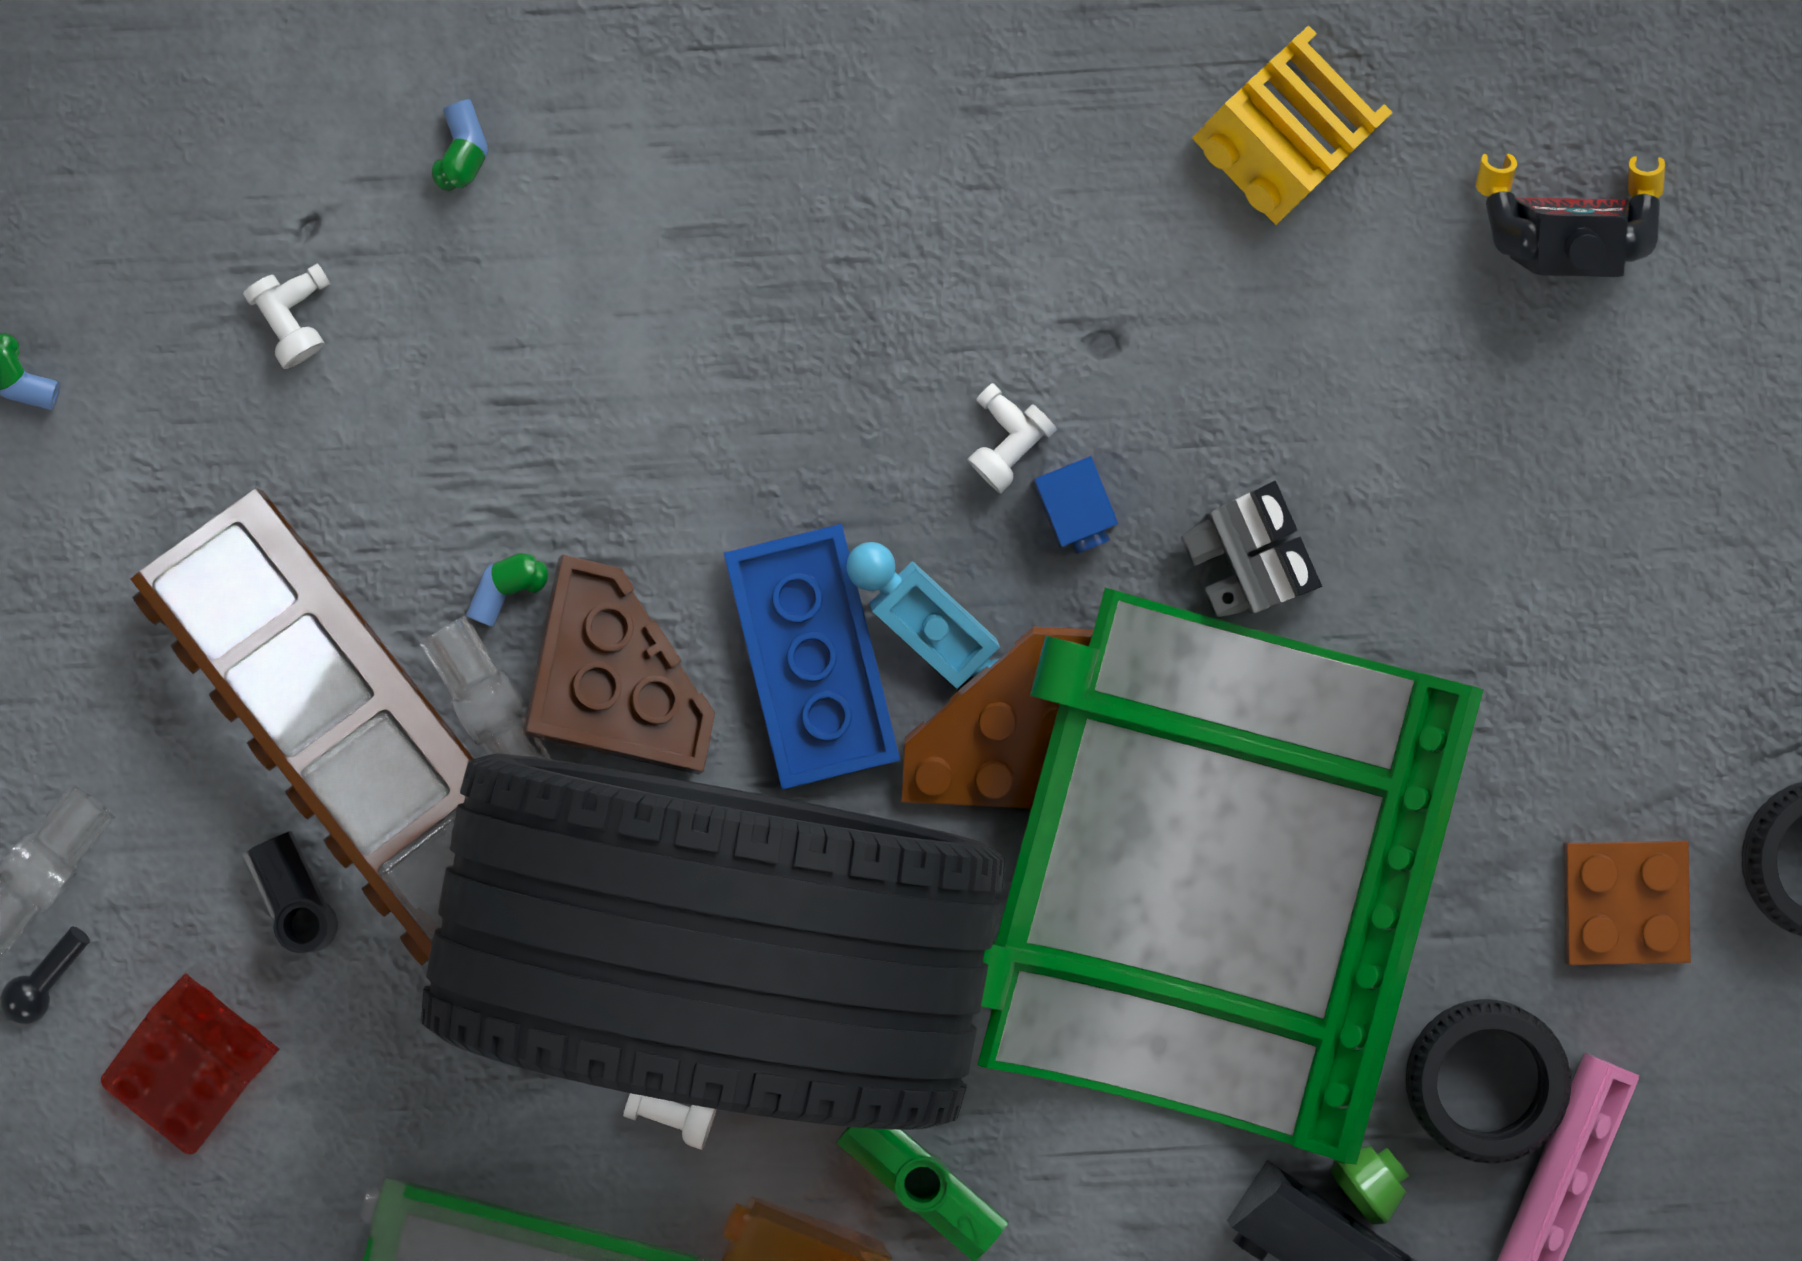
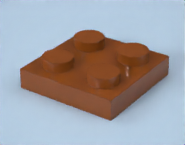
[1564,840,1691,965]

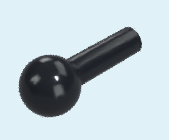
[1,926,90,1024]

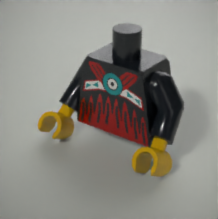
[1475,154,1665,277]

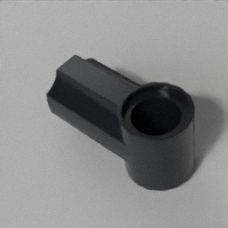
[242,831,338,953]

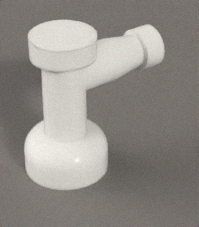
[243,263,330,369]
[967,383,1057,494]
[623,1093,717,1150]

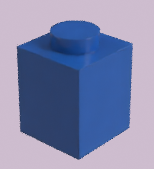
[1033,456,1119,554]

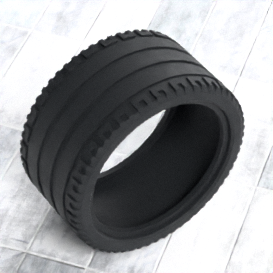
[421,754,1005,1130]

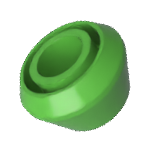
[1331,1145,1409,1225]

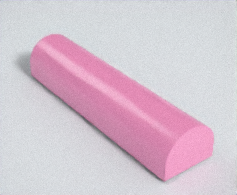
[1497,1052,1639,1261]

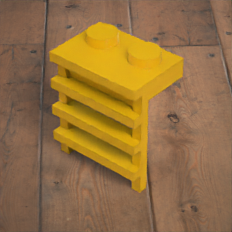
[1192,25,1393,225]

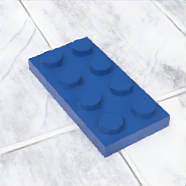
[724,524,900,790]

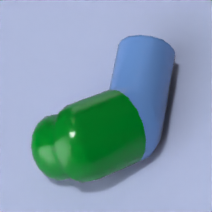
[432,99,488,191]
[0,333,60,410]
[466,553,549,627]

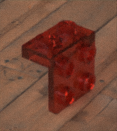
[101,973,280,1154]

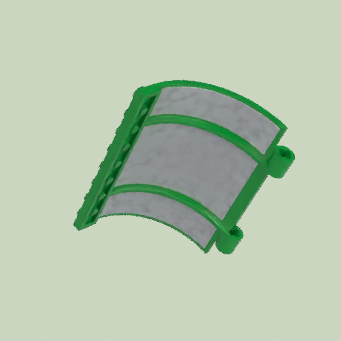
[977,588,1484,1165]

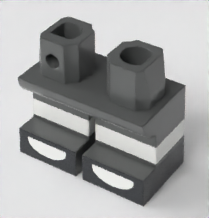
[1181,480,1323,617]

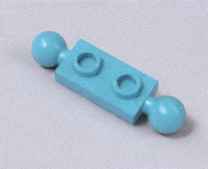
[846,542,1000,689]

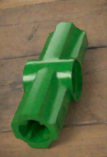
[836,1127,1009,1261]

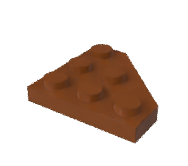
[902,626,1094,809]

